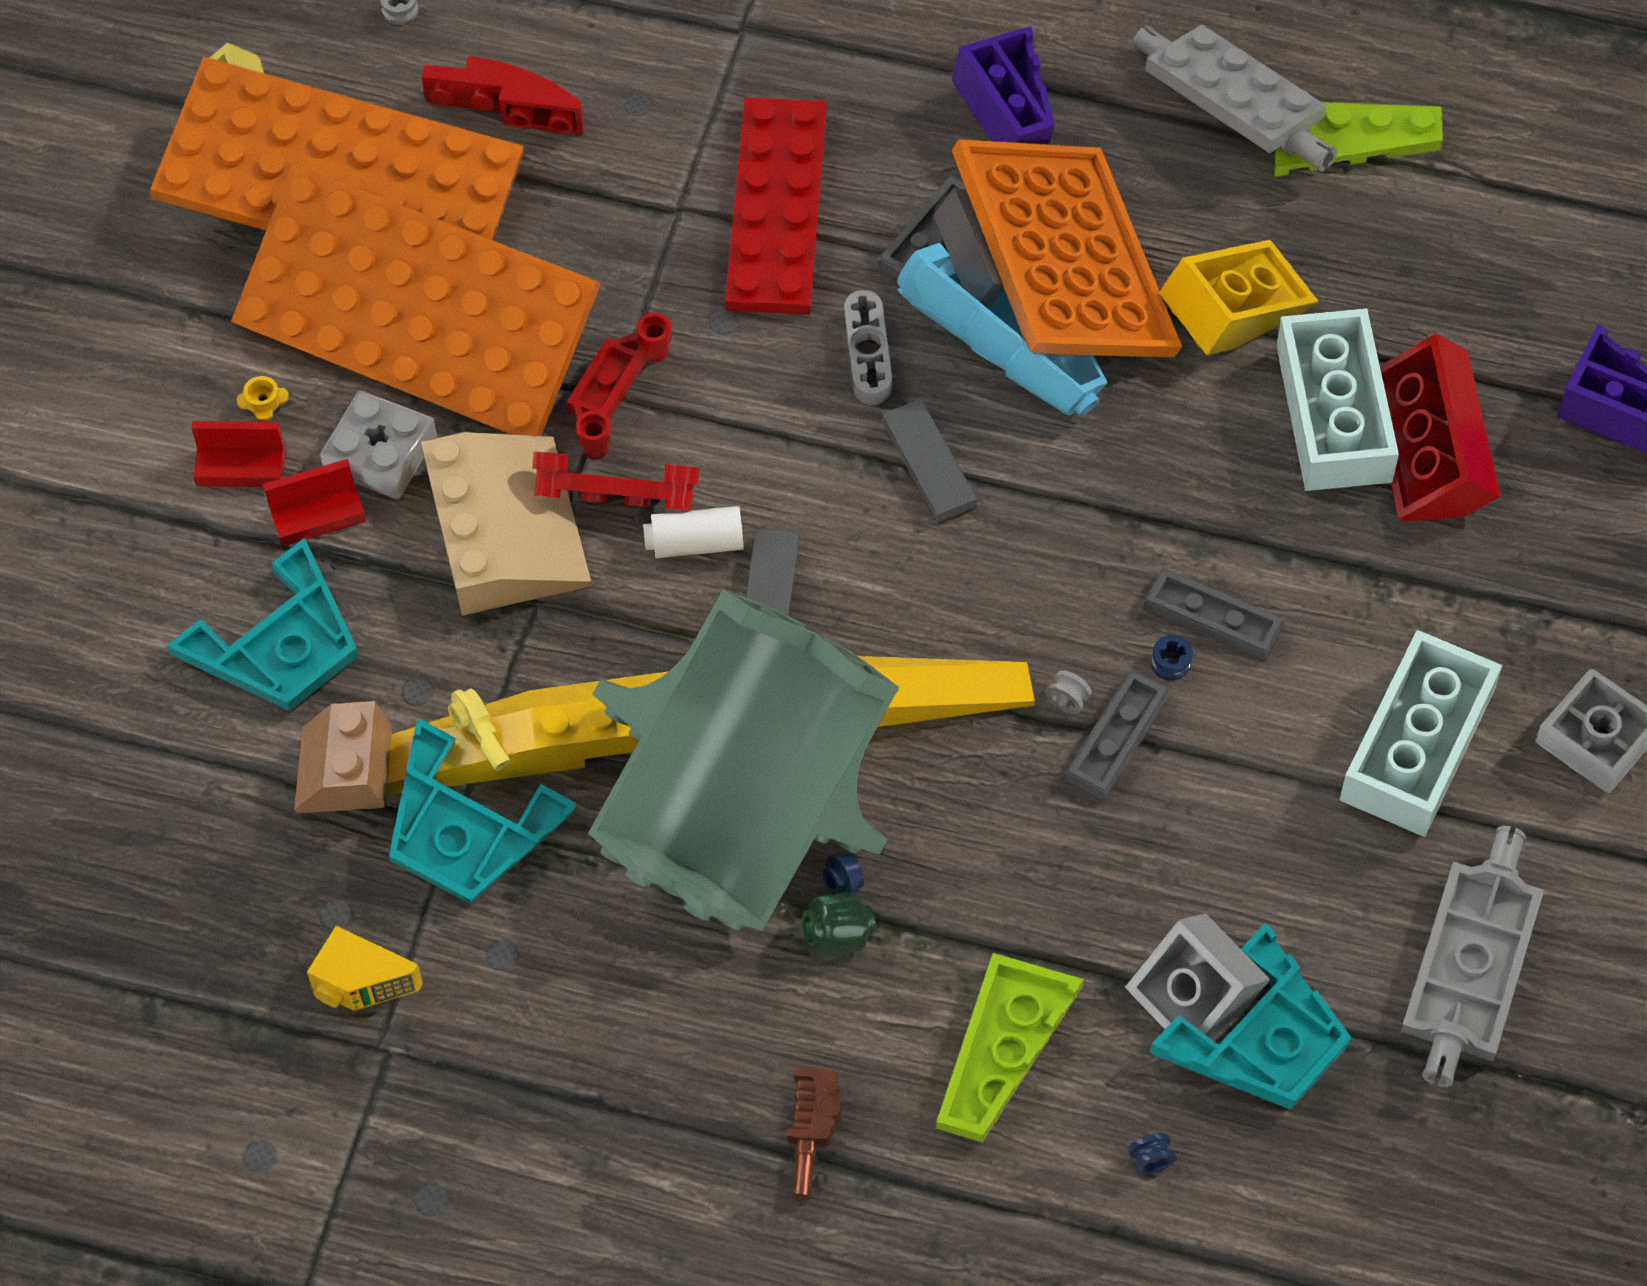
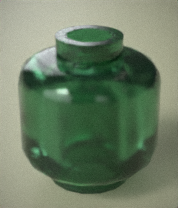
[802,892,875,957]

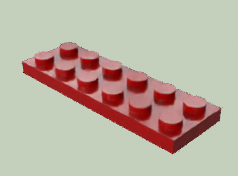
[725,97,827,315]

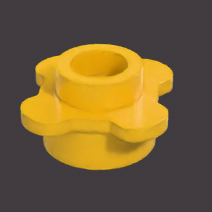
[237,376,289,421]

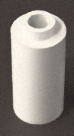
[643,506,744,559]

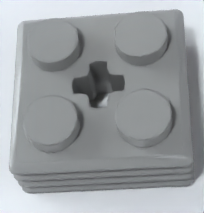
[320,391,437,499]
[1535,669,1647,793]

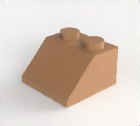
[294,701,392,814]

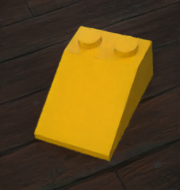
[1159,240,1319,356]

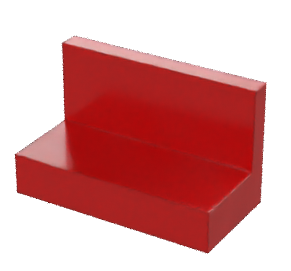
[191,421,287,487]
[263,459,366,547]

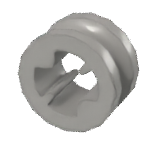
[381,0,419,25]
[1045,671,1092,714]

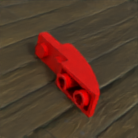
[421,56,585,134]

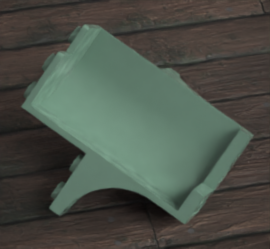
[588,589,899,931]

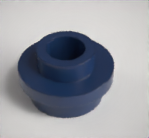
[823,853,864,899]

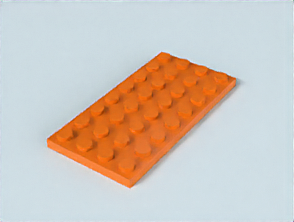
[150,57,524,241]
[231,163,601,437]

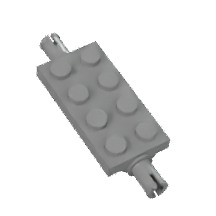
[1133,25,1337,172]
[1400,826,1544,1087]

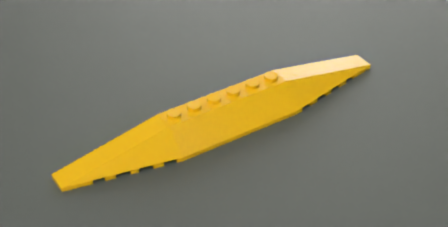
[386,656,1035,795]

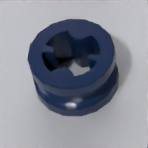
[1150,635,1193,680]
[1128,1133,1177,1175]

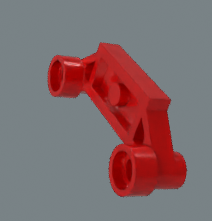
[566,313,672,460]
[532,451,700,511]

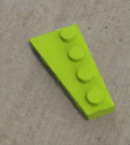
[1274,102,1443,177]
[936,953,1084,1143]

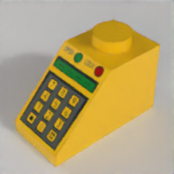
[307,926,423,1011]

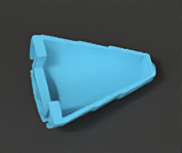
[897,243,1108,417]

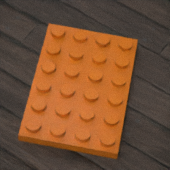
[951,139,1182,358]

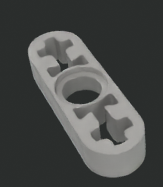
[844,290,892,405]

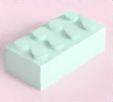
[1276,308,1399,491]
[1340,630,1502,837]

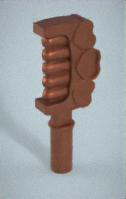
[787,1068,842,1201]

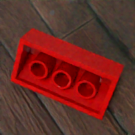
[1380,333,1501,522]

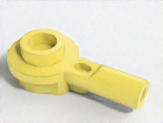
[448,688,511,771]

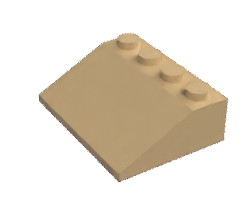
[421,432,592,616]

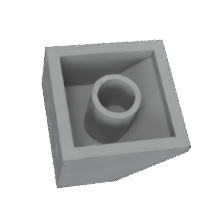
[1125,913,1270,1039]

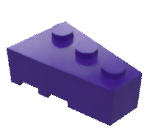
[951,26,1055,145]
[1557,324,1647,453]

